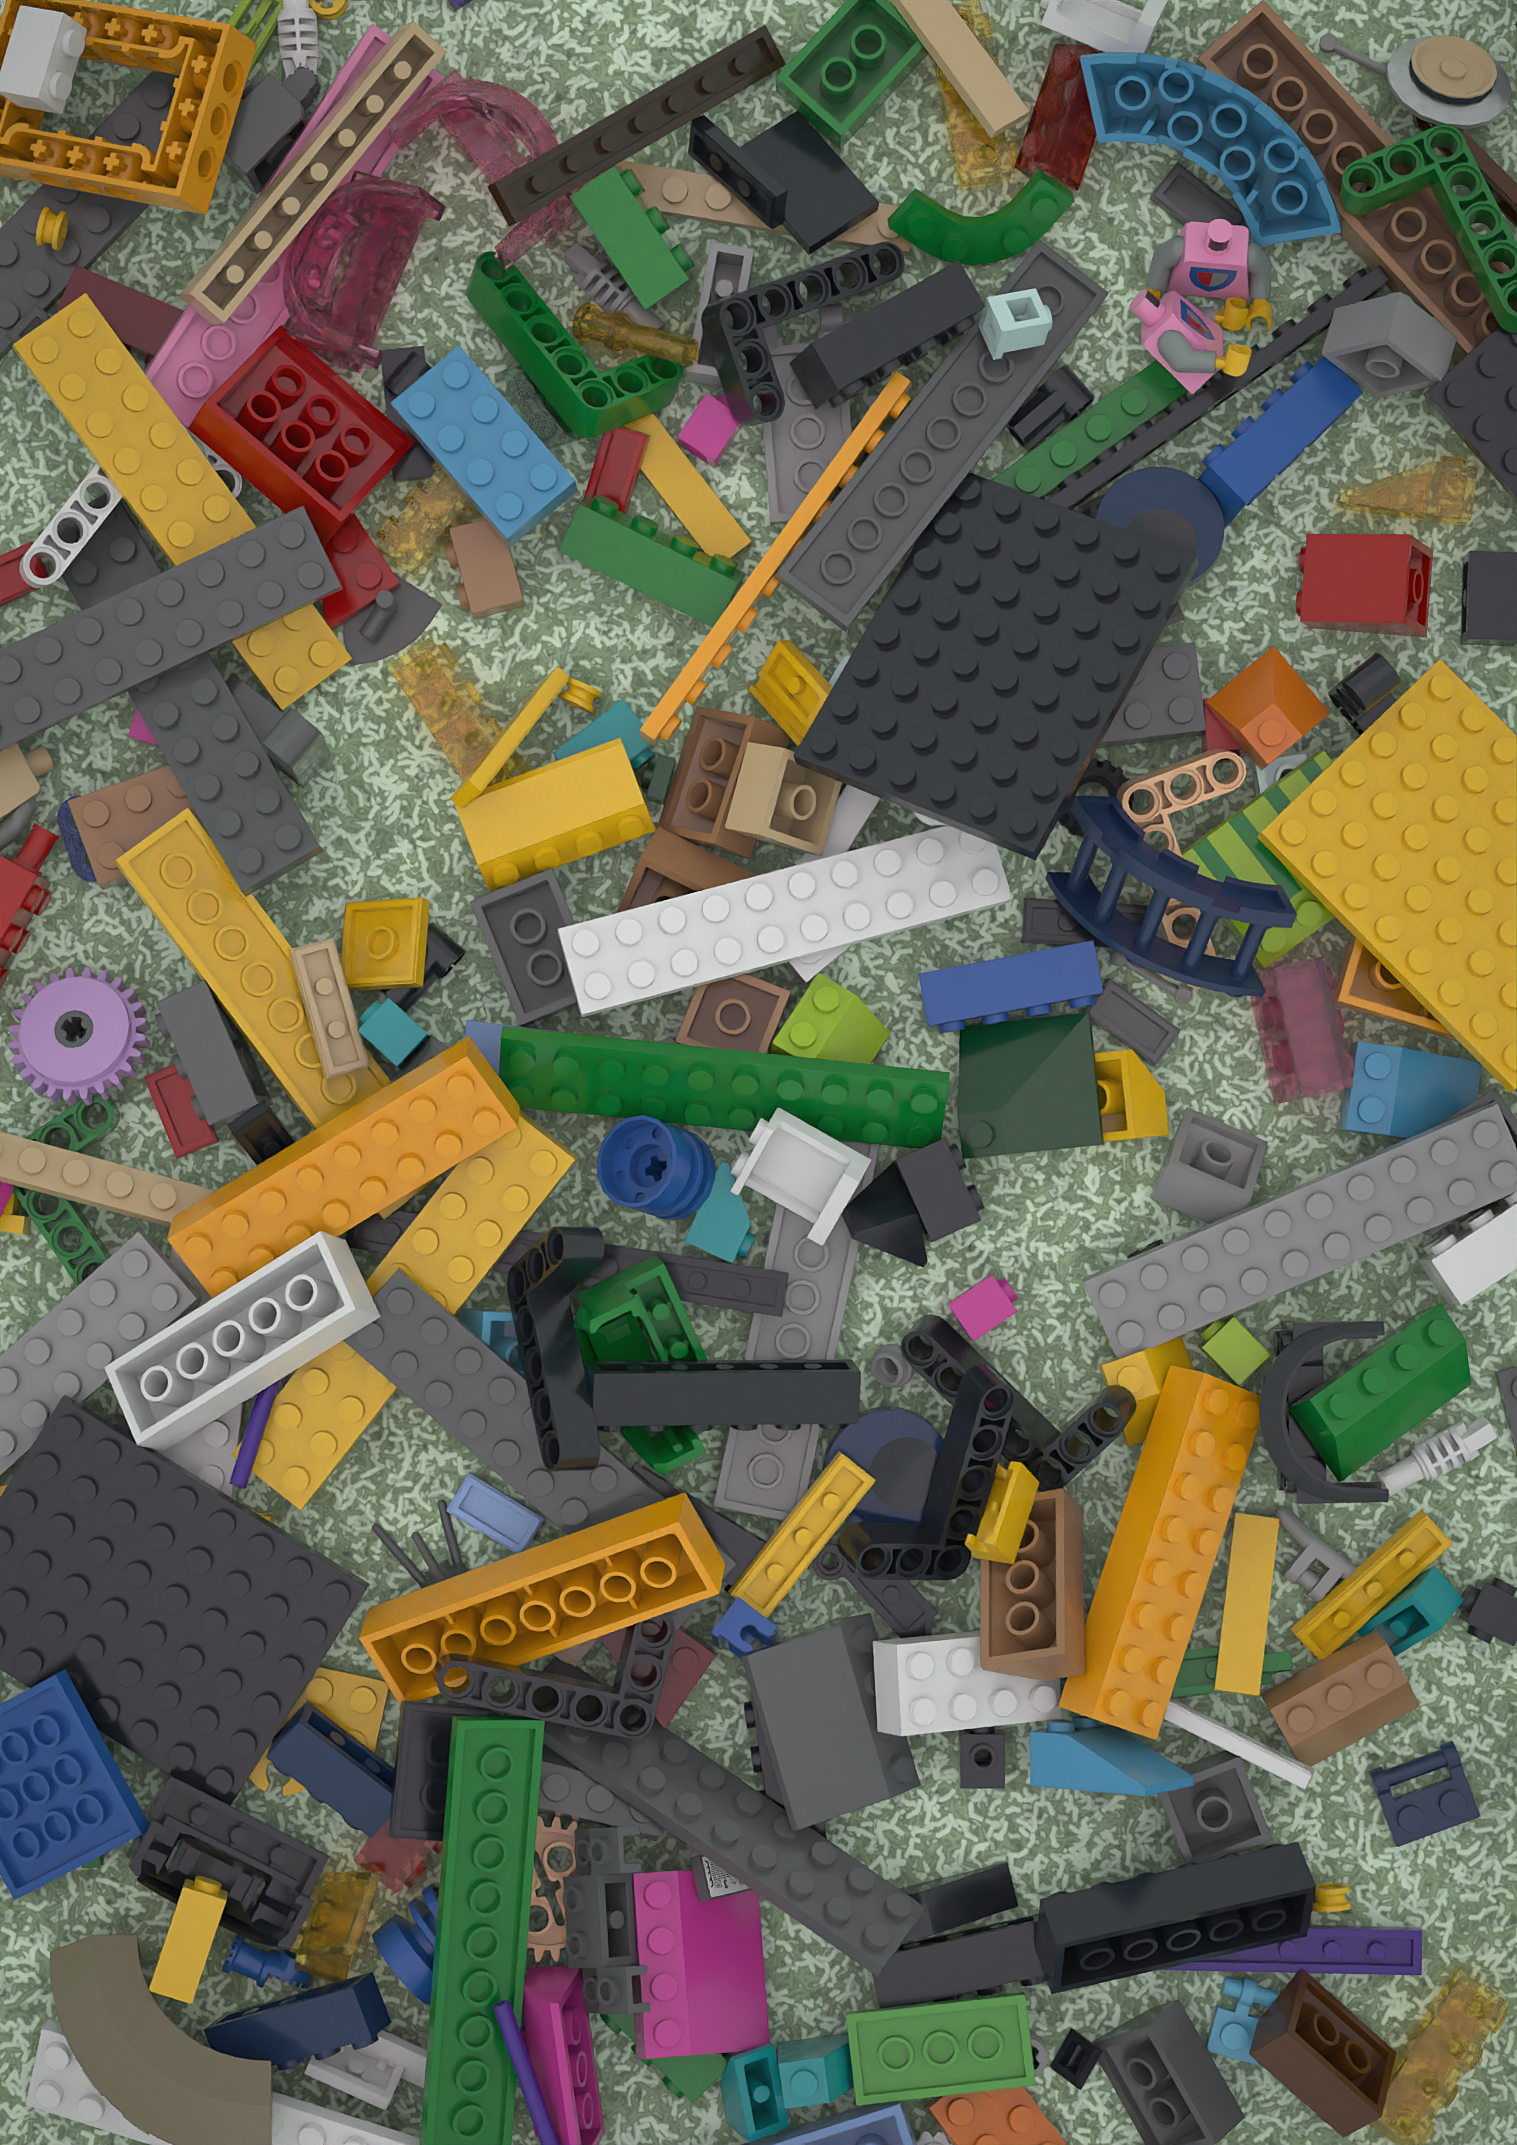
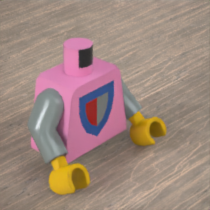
[1146,219,1273,332]
[1129,289,1252,394]

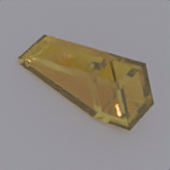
[1334,456,1478,526]

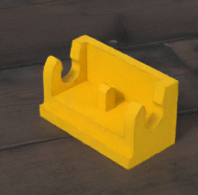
[965,1461,1040,1564]

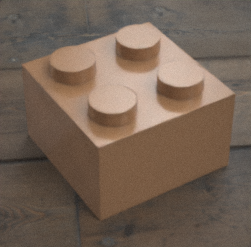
[675,974,791,1053]

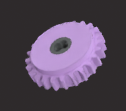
[8,967,151,1106]

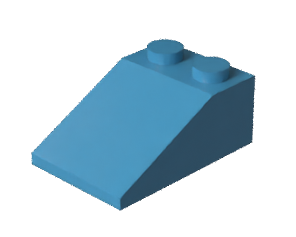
[1338,1041,1482,1140]
[1030,1716,1193,1796]

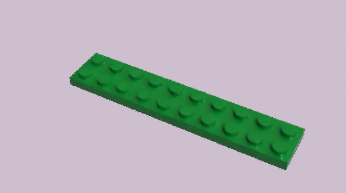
[499,1026,950,1149]
[420,1716,545,2145]

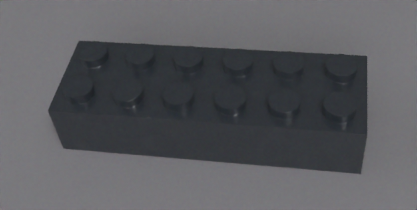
[1035,1842,1316,1994]

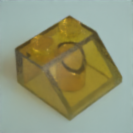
[290,1871,381,1983]

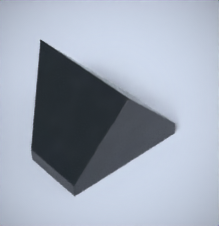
[841,1163,928,1267]

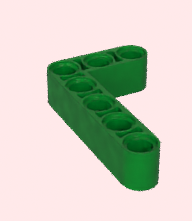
[1339,124,1517,333]
[466,251,685,438]
[11,1096,120,1286]

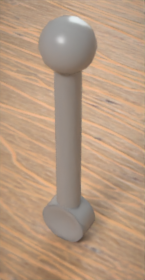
[1319,34,1387,79]
[1110,950,1192,1004]

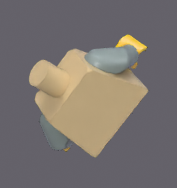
[0,744,54,852]

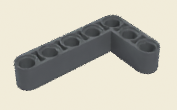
[226,673,332,788]

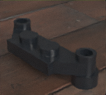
[812,1543,938,1638]

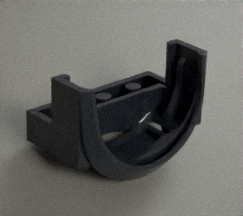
[1259,1320,1389,1504]
[126,1774,330,1948]

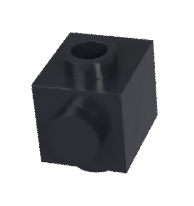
[1458,1576,1517,1646]
[958,1726,1005,1789]

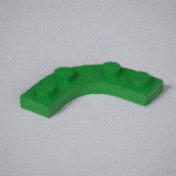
[887,170,1075,265]

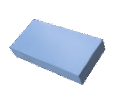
[446,1472,545,1554]

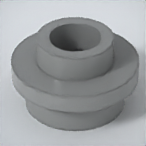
[871,1344,915,1388]

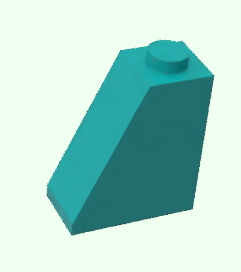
[778,2033,854,2109]

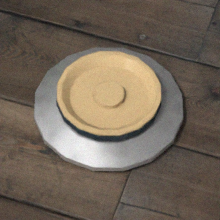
[1386,35,1512,129]

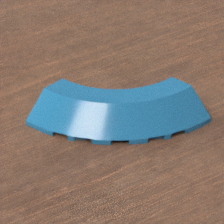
[1080,52,1342,246]

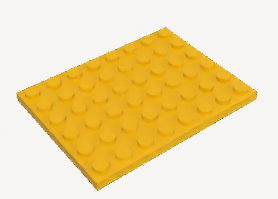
[1257,659,1517,1093]

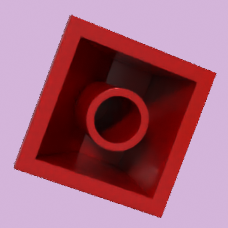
[1296,534,1433,637]

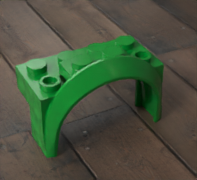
[573,1255,716,1475]

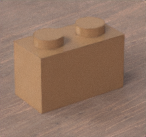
[444,519,525,620]

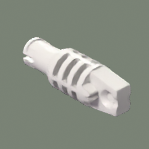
[277,0,320,78]
[1376,1417,1497,1497]

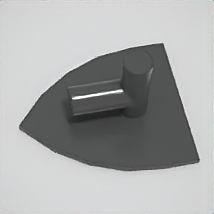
[343,573,443,666]

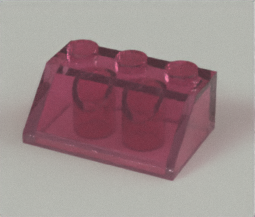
[1249,956,1354,1105]

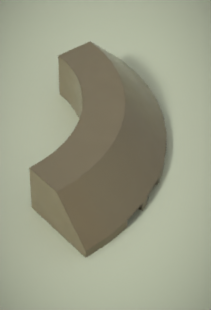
[50,1934,273,2145]

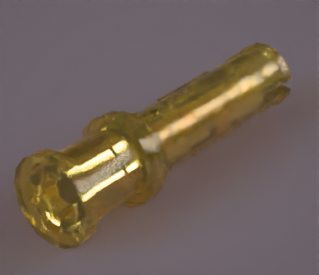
[572,302,699,367]

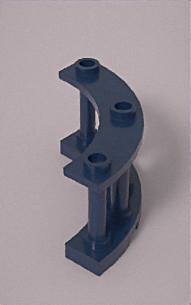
[1045,796,1297,997]

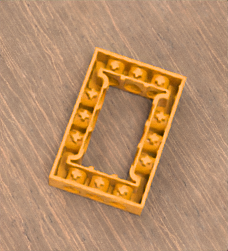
[0,0,257,215]

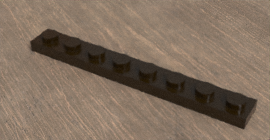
[487,25,786,227]

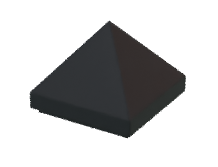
[1050,2028,1103,2090]

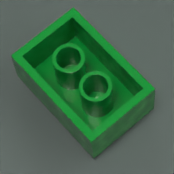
[776,0,929,150]
[569,166,695,310]

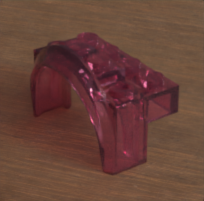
[387,69,574,271]
[283,170,446,374]

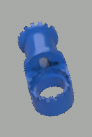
[222,1934,318,1989]

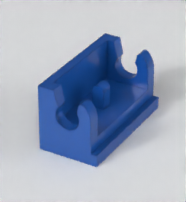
[710,1597,779,1660]

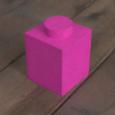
[677,393,743,468]
[947,1274,1018,1342]

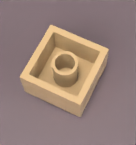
[725,742,842,856]

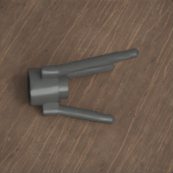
[372,1500,468,1589]

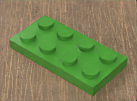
[846,1992,1036,2106]

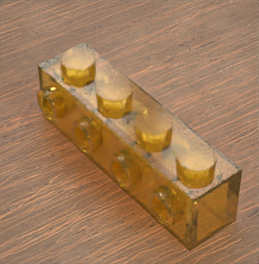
[932,0,1018,191]
[376,461,474,580]
[387,637,530,787]
[1368,1965,1509,2145]

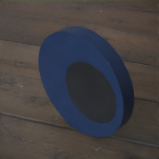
[1096,467,1224,588]
[823,1406,944,1525]

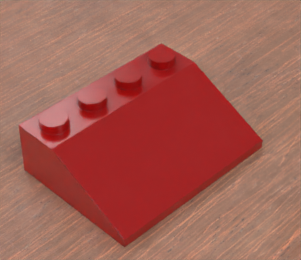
[188,325,415,546]

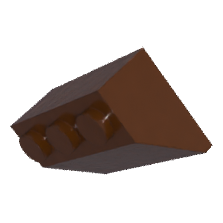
[1249,1969,1397,2138]

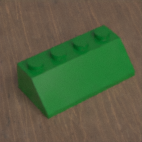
[1288,1303,1471,1482]

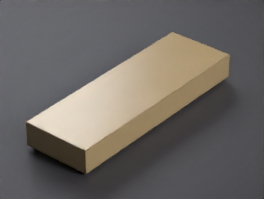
[288,938,370,1079]

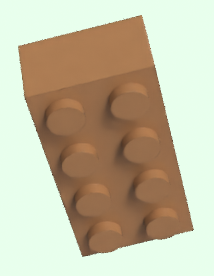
[68,765,211,890]

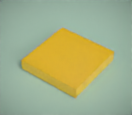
[340,897,430,992]

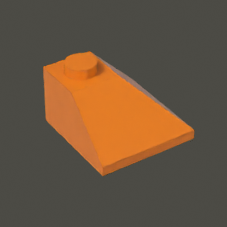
[1205,646,1331,771]

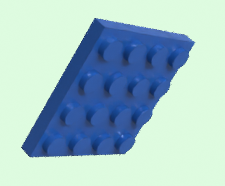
[0,1669,147,1900]

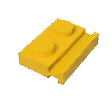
[748,640,833,746]

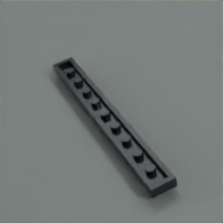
[1039,266,1390,510]
[345,1210,789,1317]

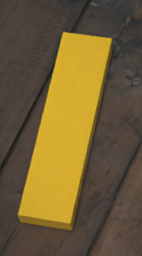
[623,413,752,559]
[450,666,569,809]
[728,1451,876,1618]
[1290,1509,1453,1661]
[1214,1513,1280,1697]

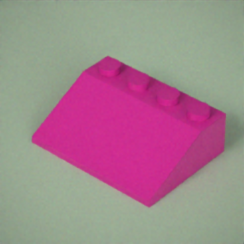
[632,1870,770,2060]

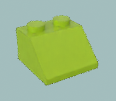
[770,973,890,1064]

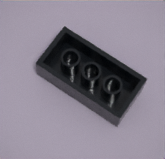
[789,260,986,409]

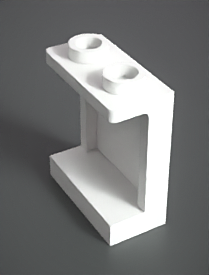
[1039,0,1168,53]
[730,1107,871,1246]

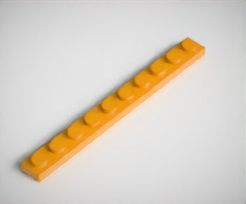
[640,371,912,747]

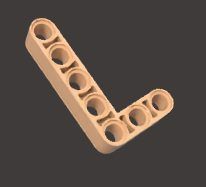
[1116,748,1246,989]

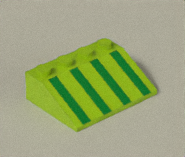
[1181,749,1335,969]

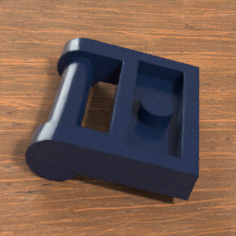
[1368,1741,1481,1847]

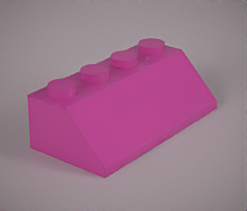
[521,1966,605,2145]

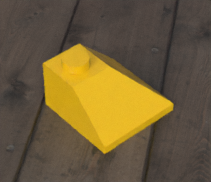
[1095,1049,1169,1142]
[1098,1336,1194,1448]

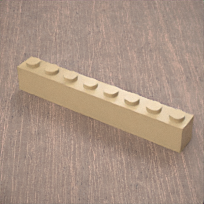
[179,21,447,325]

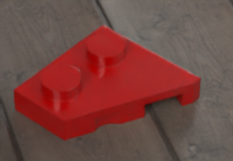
[322,513,401,631]

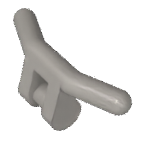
[1274,1506,1357,1603]

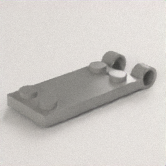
[761,303,852,525]

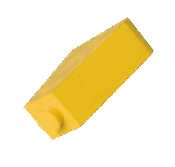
[149,1876,228,2004]

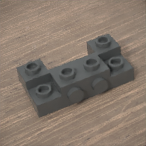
[563,1826,650,2014]

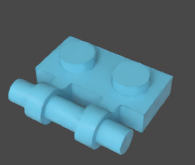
[1205,1977,1284,2067]

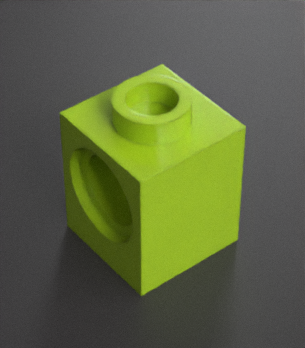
[1198,1316,1271,1386]

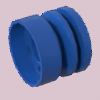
[597,1115,715,1221]
[372,1883,439,2006]

